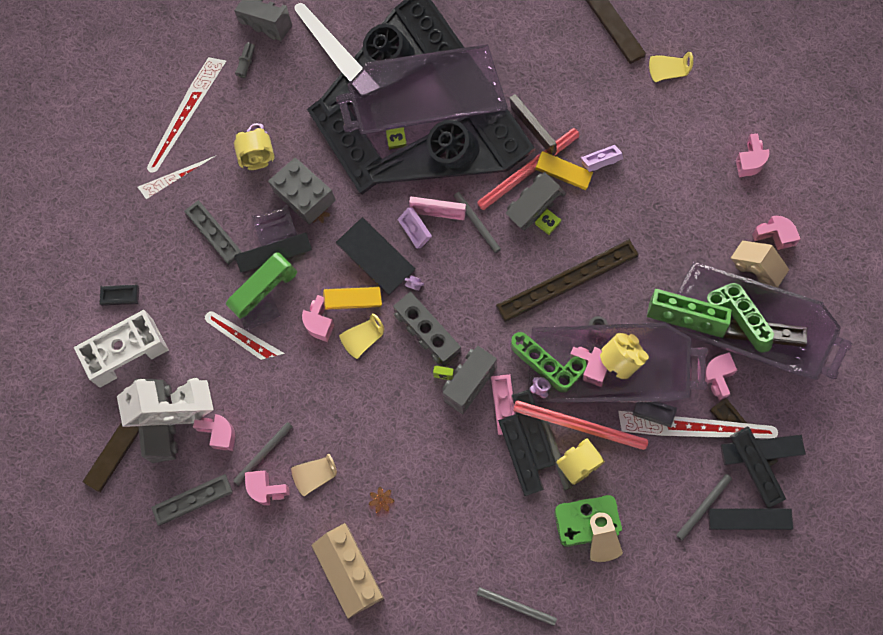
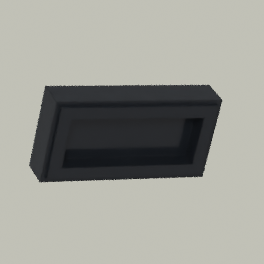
[99,284,139,306]
[633,396,677,428]

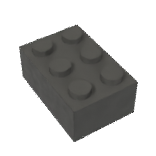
[268,158,336,225]
[442,345,497,415]

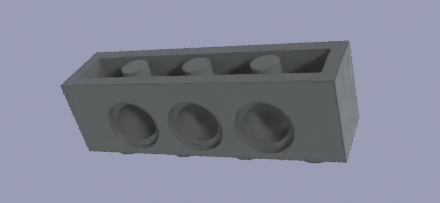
[393,292,461,366]

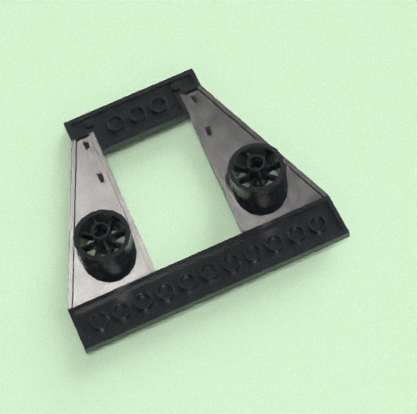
[307,0,536,195]

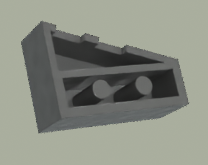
[234,0,292,41]
[506,172,566,231]

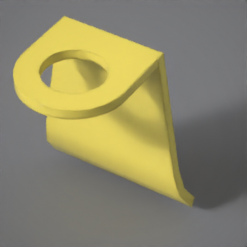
[649,52,693,82]
[339,314,384,359]

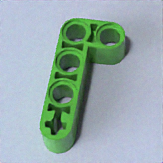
[226,253,297,319]
[707,283,774,352]
[511,332,587,393]

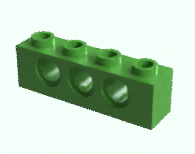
[647,288,732,338]

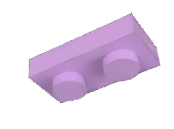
[581,145,623,172]
[397,207,432,248]

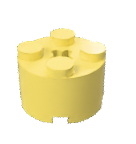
[234,128,274,170]
[600,333,649,379]
[556,438,605,485]

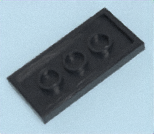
[336,217,416,296]

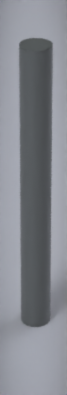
[454,192,501,254]
[541,420,572,490]
[233,422,293,486]
[676,474,732,541]
[477,587,557,626]

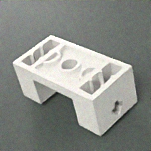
[74,310,169,387]
[117,378,213,427]

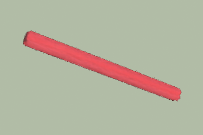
[477,128,579,210]
[513,401,648,450]

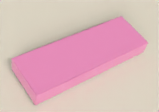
[409,197,466,220]
[491,374,515,435]

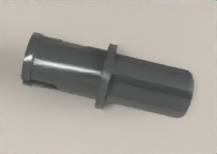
[235,43,255,78]

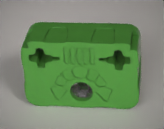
[554,495,622,547]

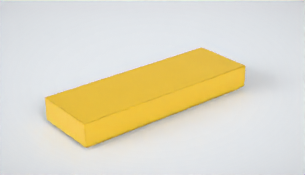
[535,151,593,190]
[323,287,382,310]

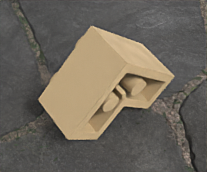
[731,241,789,287]

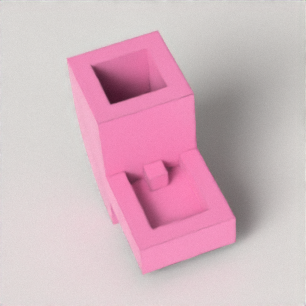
[736,134,769,177]
[752,216,800,250]
[302,295,334,342]
[570,347,607,387]
[703,352,737,401]
[193,414,235,451]
[245,470,289,505]

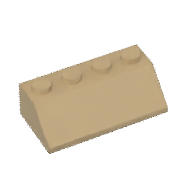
[312,523,385,619]

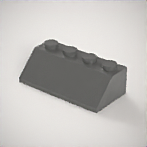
[134,378,178,463]

